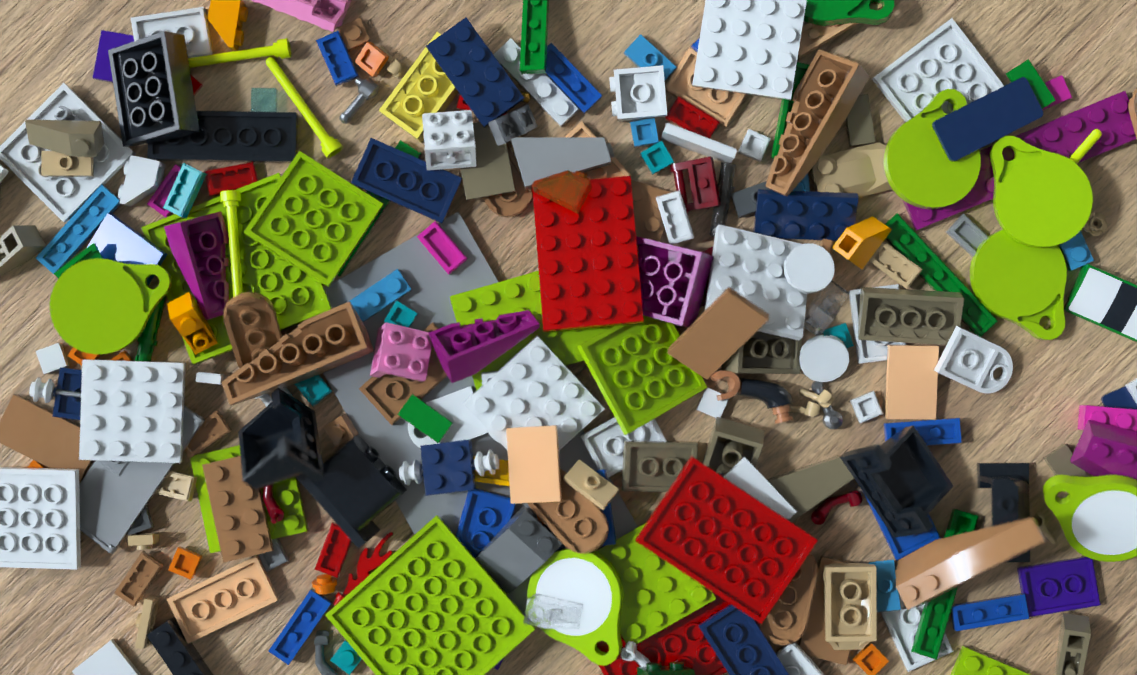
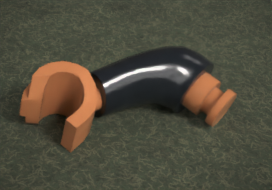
[710,370,794,424]

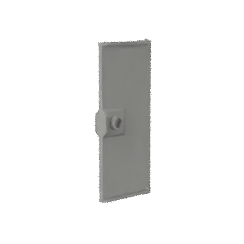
[79,406,205,554]

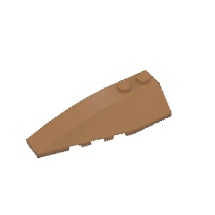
[766,49,869,196]
[222,301,374,406]
[895,517,1046,610]

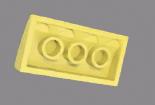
[379,32,458,142]

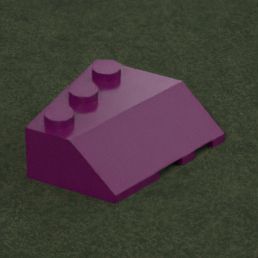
[636,236,714,327]
[1070,420,1137,480]

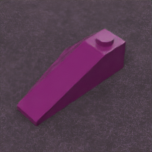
[164,211,229,320]
[429,310,540,383]

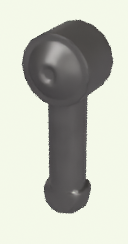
[339,77,379,124]
[811,381,843,429]

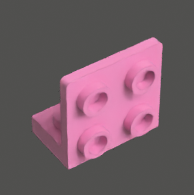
[370,322,432,382]

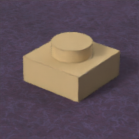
[128,532,160,550]

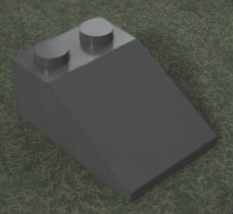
[475,505,562,594]

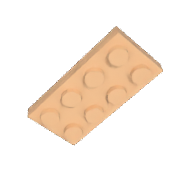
[167,555,279,644]

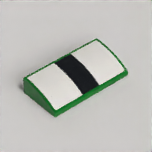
[1064,264,1137,343]

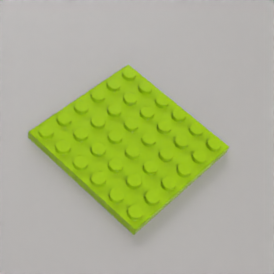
[141,173,332,365]
[325,515,536,675]

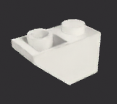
[118,155,166,207]

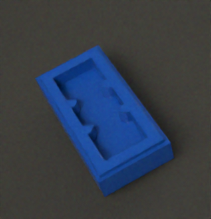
[316,31,359,86]

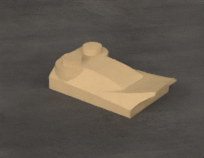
[810,142,892,198]
[823,563,877,650]

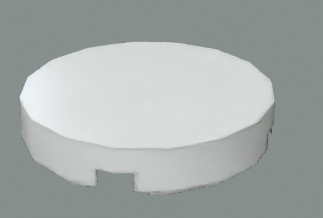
[784,244,835,293]
[799,335,849,382]

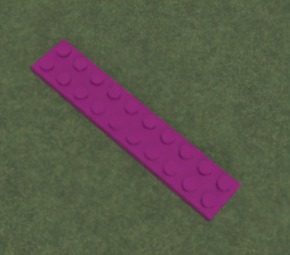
[903,91,1136,231]

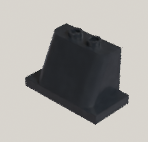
[238,387,325,489]
[840,425,953,538]
[295,434,407,549]
[977,463,1030,562]

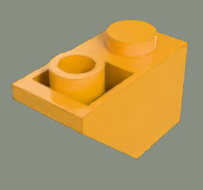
[208,0,248,51]
[832,216,892,269]
[167,292,218,355]

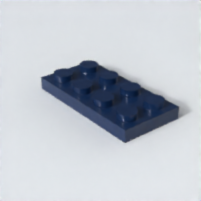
[426,17,524,128]
[351,138,462,224]
[753,189,859,241]
[698,604,789,675]

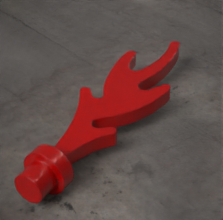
[333,532,393,606]

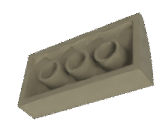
[858,287,964,345]

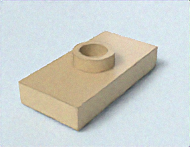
[41,151,94,177]
[869,241,922,289]
[563,460,619,510]
[155,471,198,502]
[135,595,160,649]

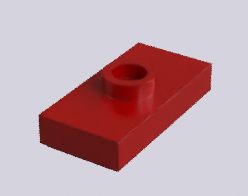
[665,96,720,139]
[204,162,258,197]
[315,522,352,578]

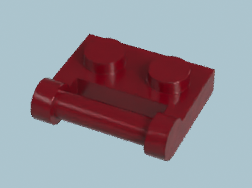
[670,156,721,212]

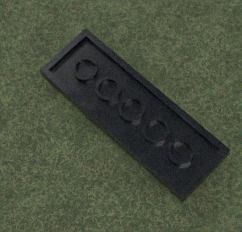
[147,111,298,163]

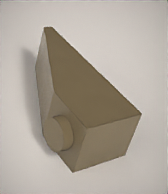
[25,119,105,157]
[0,225,46,277]
[1055,613,1091,675]

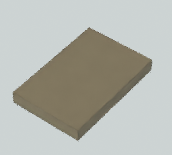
[460,122,515,201]
[622,441,698,492]

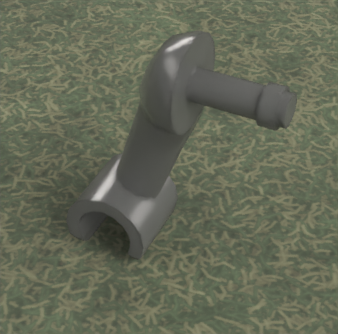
[314,630,338,675]

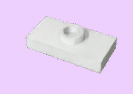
[656,190,694,245]

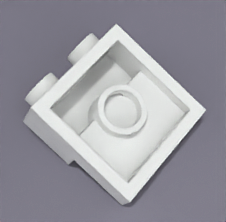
[609,65,667,122]

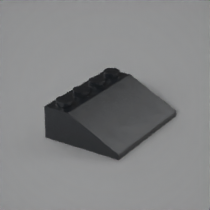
[108,31,200,147]

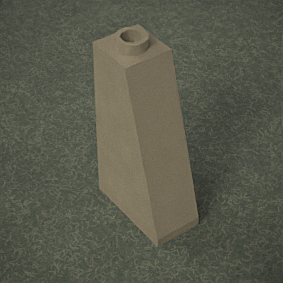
[766,456,854,522]

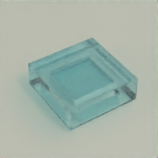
[251,88,277,112]

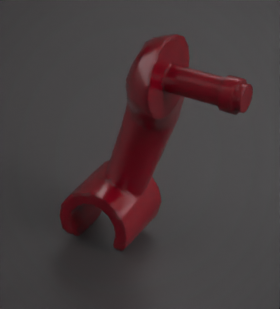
[263,484,284,524]
[811,490,863,525]

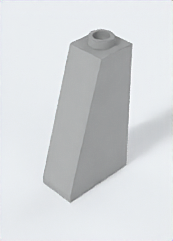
[511,137,614,189]

